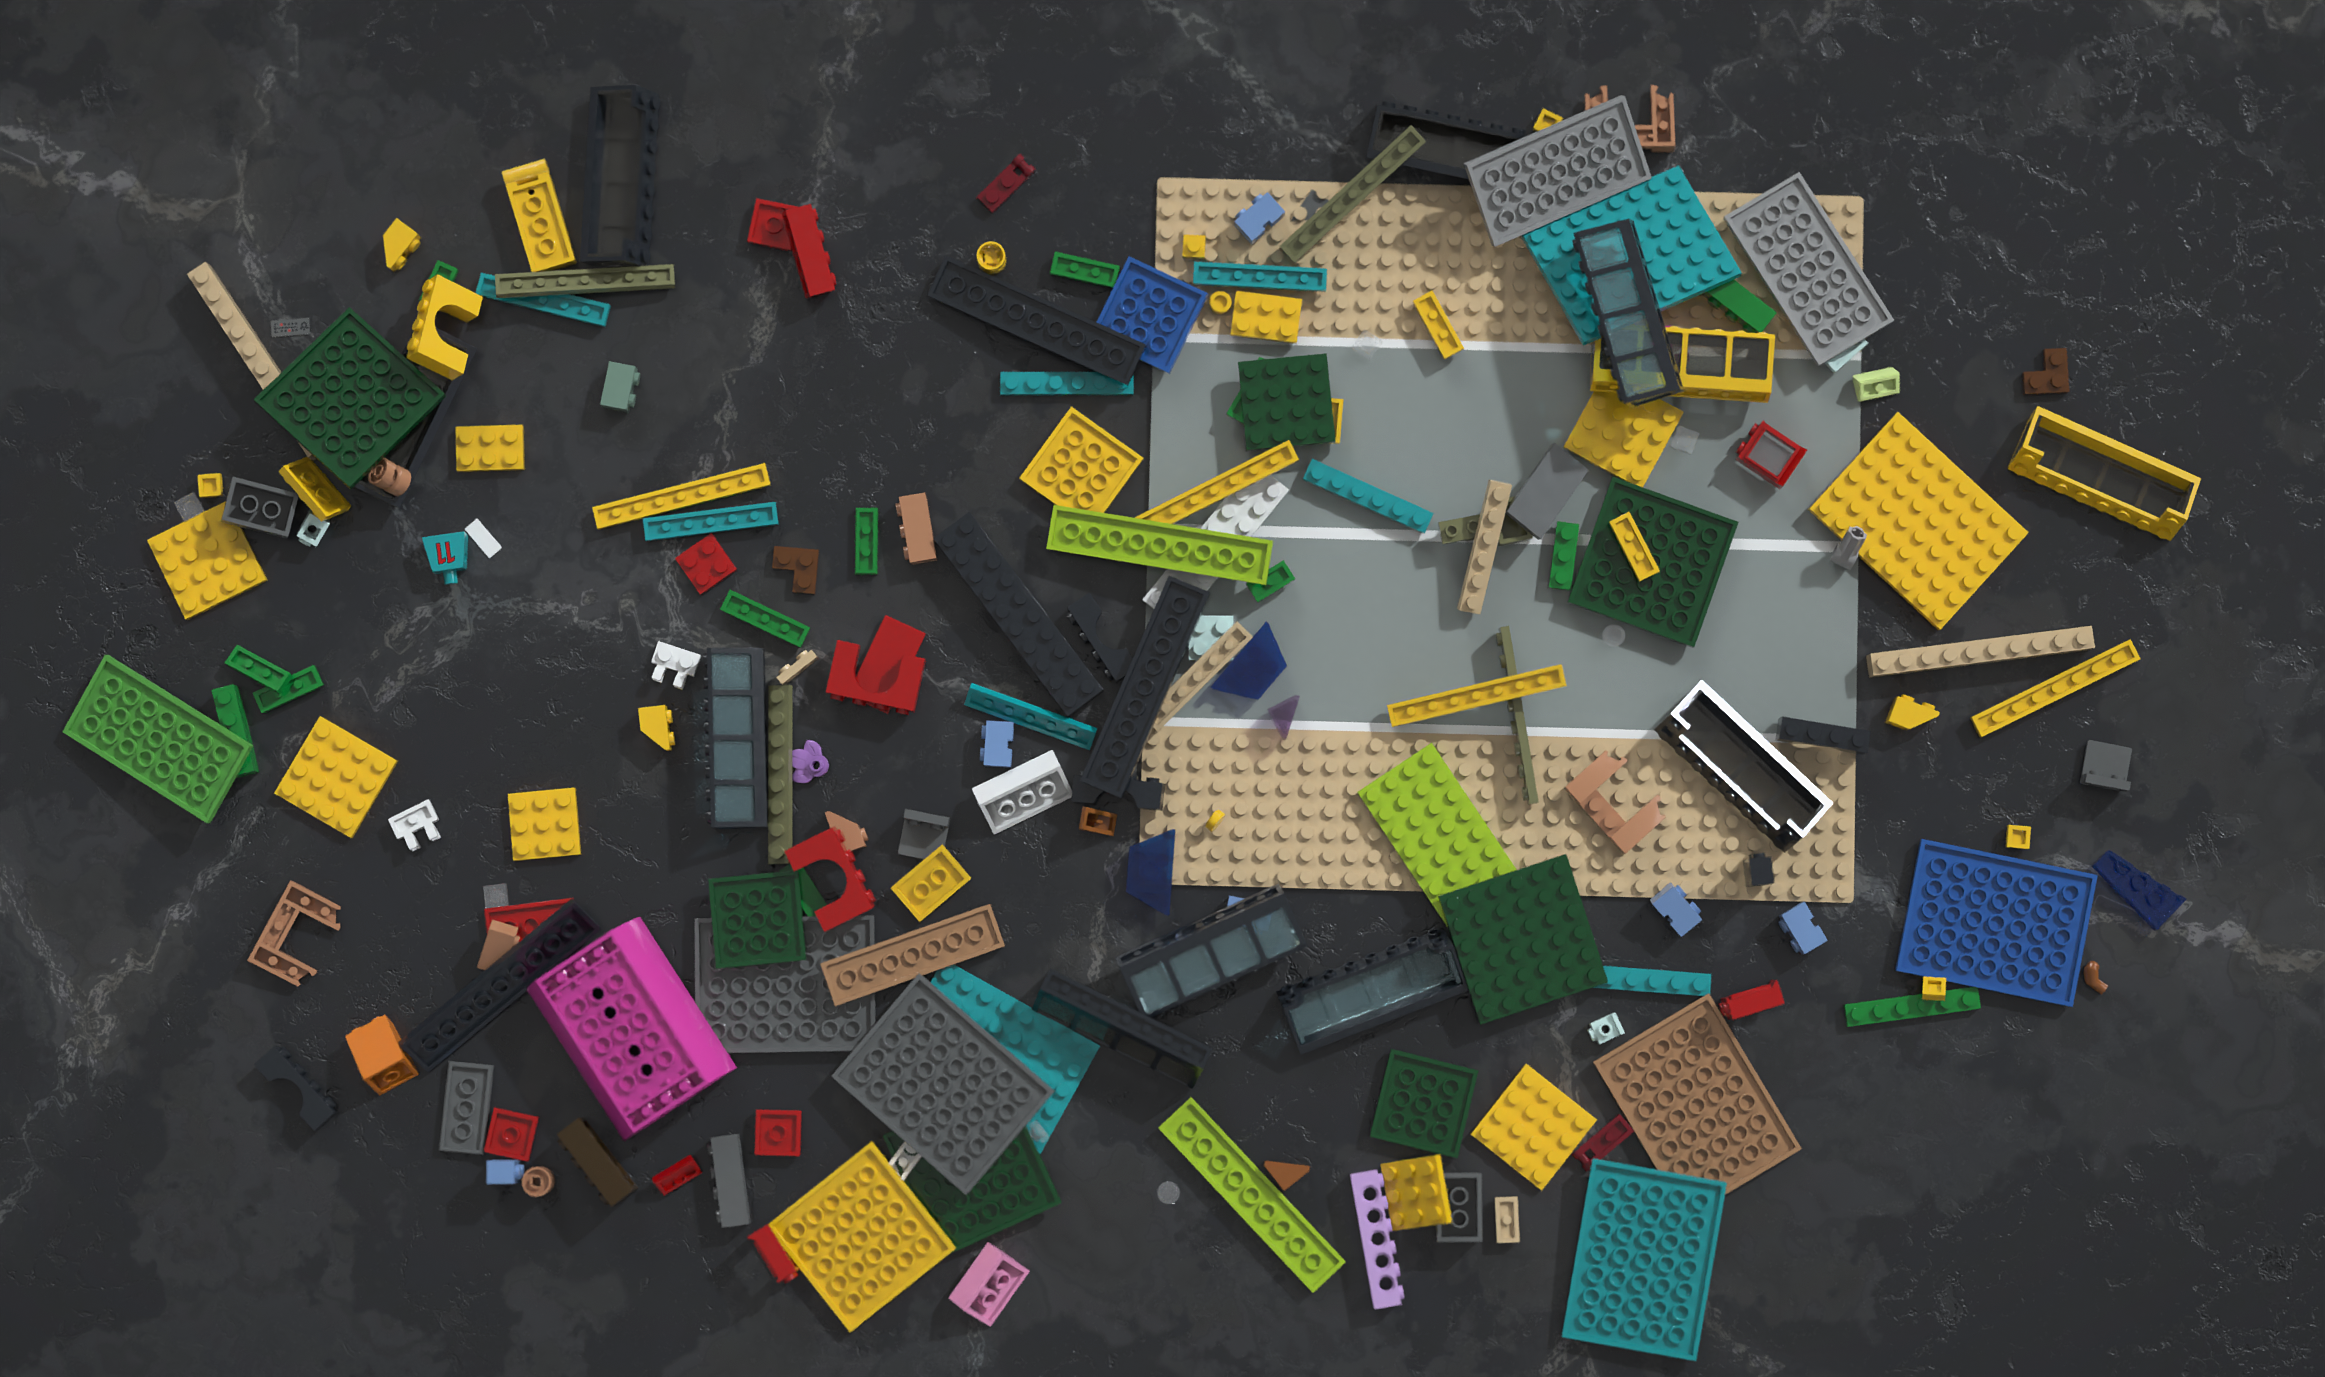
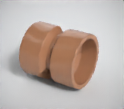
[368,458,411,496]
[522,1166,555,1197]

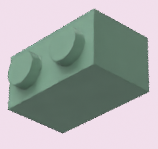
[600,361,640,413]

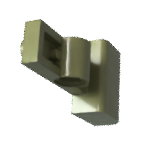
[1438,496,1533,546]

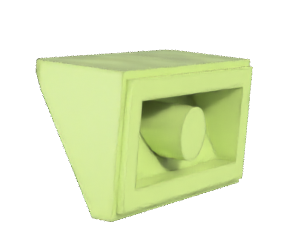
[1853,367,1900,402]

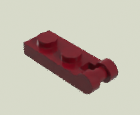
[977,154,1036,214]
[1571,1114,1634,1172]

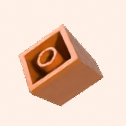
[345,1015,419,1096]

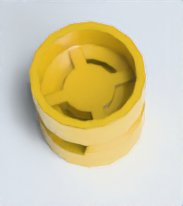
[977,241,1006,275]

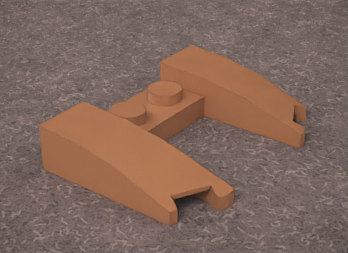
[1585,85,1675,152]
[1564,751,1665,855]
[247,880,341,986]

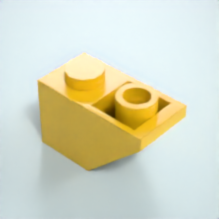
[383,218,421,272]
[1885,694,1940,730]
[638,705,675,751]

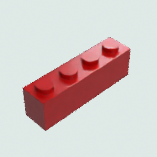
[782,204,836,299]

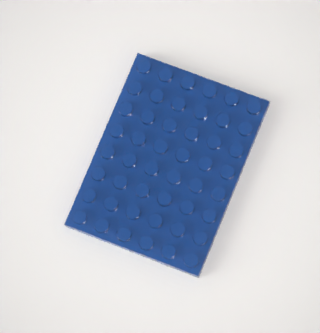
[1895,839,2098,1007]

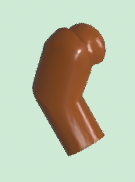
[2084,961,2108,995]

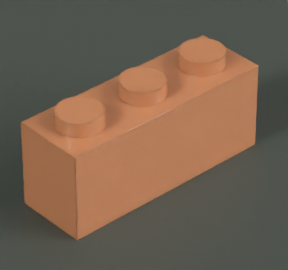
[896,493,937,565]

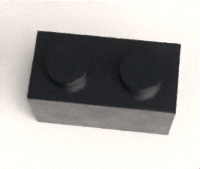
[1743,853,1774,887]

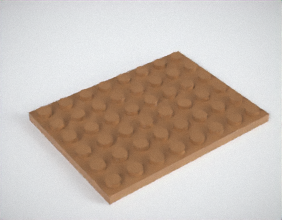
[1593,993,1802,1194]

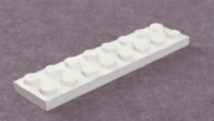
[1142,475,1289,609]

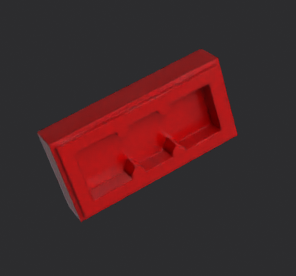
[652,1155,702,1196]

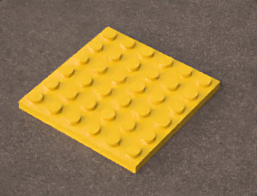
[769,1142,956,1332]

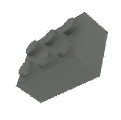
[221,477,298,539]
[1435,1172,1482,1242]

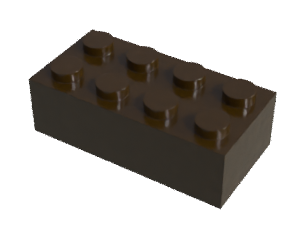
[557,1117,638,1207]

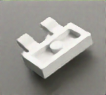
[651,641,701,690]
[388,799,441,851]

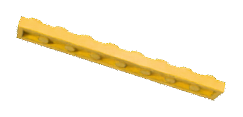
[1135,440,1300,524]
[592,463,771,530]
[1970,639,2140,738]
[1387,664,1567,727]

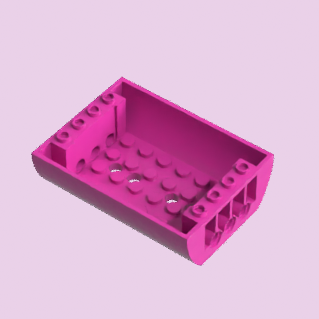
[527,917,737,1141]

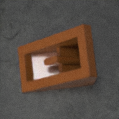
[1079,807,1117,836]
[1264,1160,1310,1191]

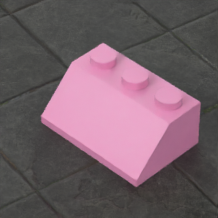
[949,1242,1030,1327]

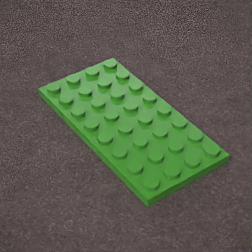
[63,655,253,823]

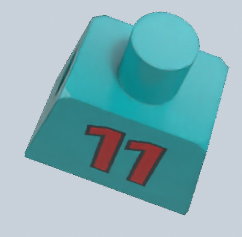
[422,532,468,585]

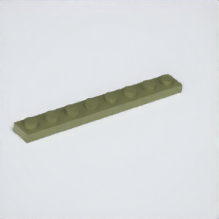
[1280,125,1426,263]
[495,264,675,298]
[1496,626,1539,805]
[768,685,793,864]

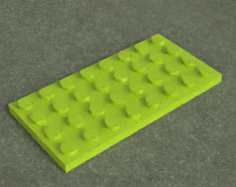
[1357,743,1517,930]

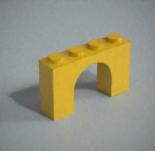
[407,274,483,380]

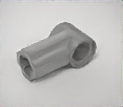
[1830,526,1867,570]

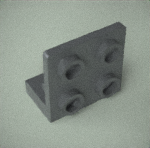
[2080,740,2132,792]
[898,809,950,859]

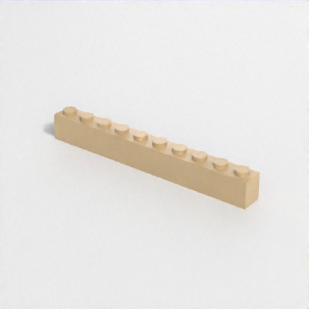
[187,262,316,461]
[1866,626,2095,678]

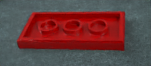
[856,615,926,714]
[484,898,574,942]

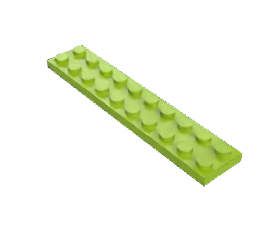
[1046,505,1274,585]
[1158,1097,1345,1293]

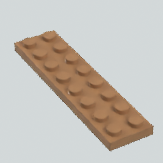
[820,904,1005,1006]

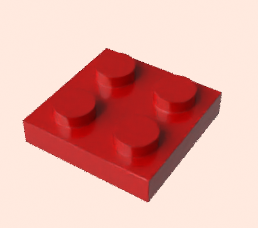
[747,198,797,251]
[675,533,737,595]
[484,1108,539,1161]
[755,1110,802,1156]

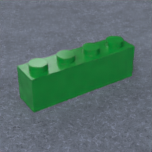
[1699,280,1777,333]
[212,684,259,778]

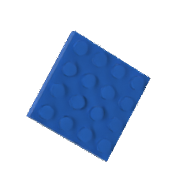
[1097,256,1209,374]

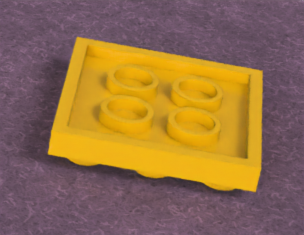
[508,788,581,861]
[1381,1155,1452,1231]

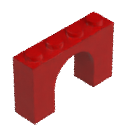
[826,640,926,715]
[784,826,876,932]

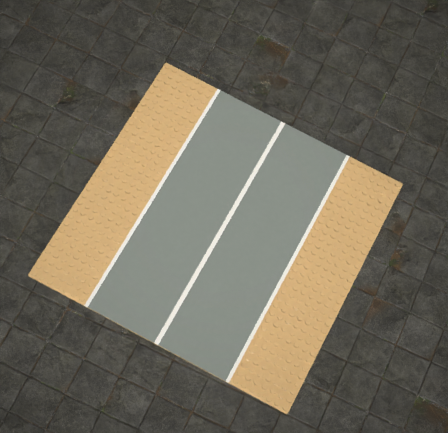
[1139,178,1863,903]

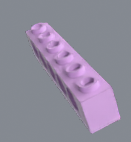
[1350,1169,1404,1309]

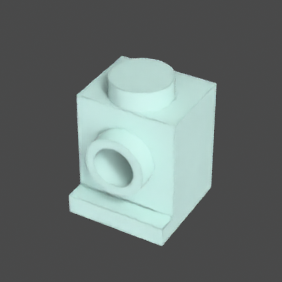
[297,509,330,547]
[1588,1013,1625,1044]

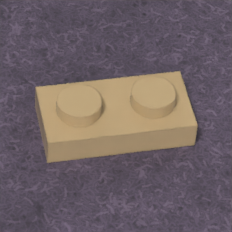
[776,650,819,685]
[1494,1196,1520,1243]

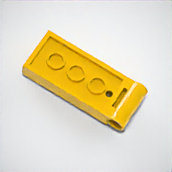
[502,159,577,272]

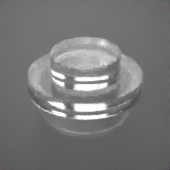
[1602,624,1625,647]
[1157,1181,1180,1204]

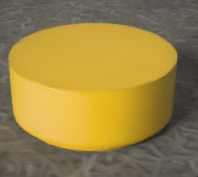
[1209,291,1231,314]
[1205,810,1225,832]

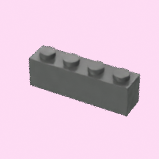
[708,1134,751,1228]

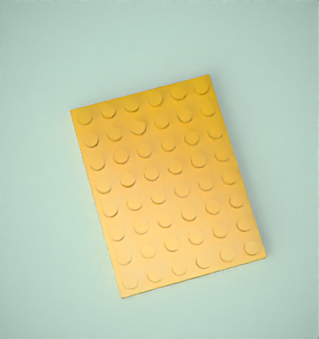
[1808,412,2029,630]

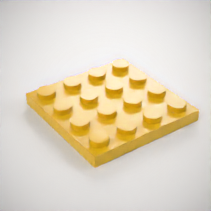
[1563,391,1684,487]
[1019,407,1143,513]
[147,501,268,620]
[274,716,398,838]
[1471,1064,1597,1190]

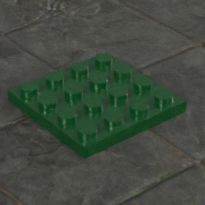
[1238,353,1335,451]
[708,870,806,969]
[1370,1049,1478,1158]

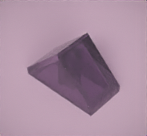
[1267,695,1300,740]

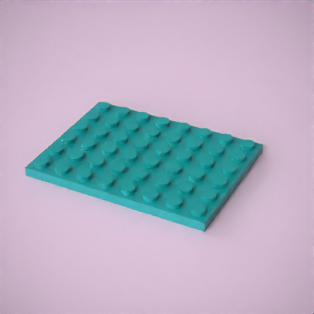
[1521,165,1742,346]
[931,964,1100,1154]
[1562,1158,1727,1361]

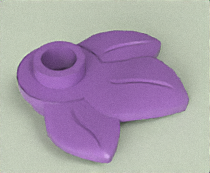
[792,740,829,783]

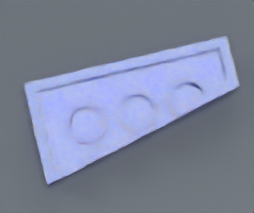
[2092,850,2187,931]

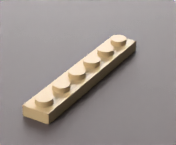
[1457,479,1512,614]
[1153,621,1253,731]

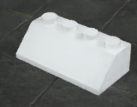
[972,750,1072,834]

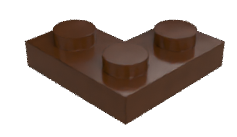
[2022,348,2069,395]
[772,546,819,595]

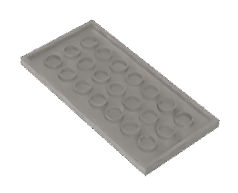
[1464,95,1652,247]
[1723,172,1894,367]

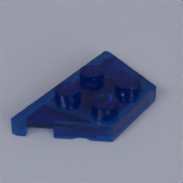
[1211,621,1287,700]
[1126,829,1176,916]

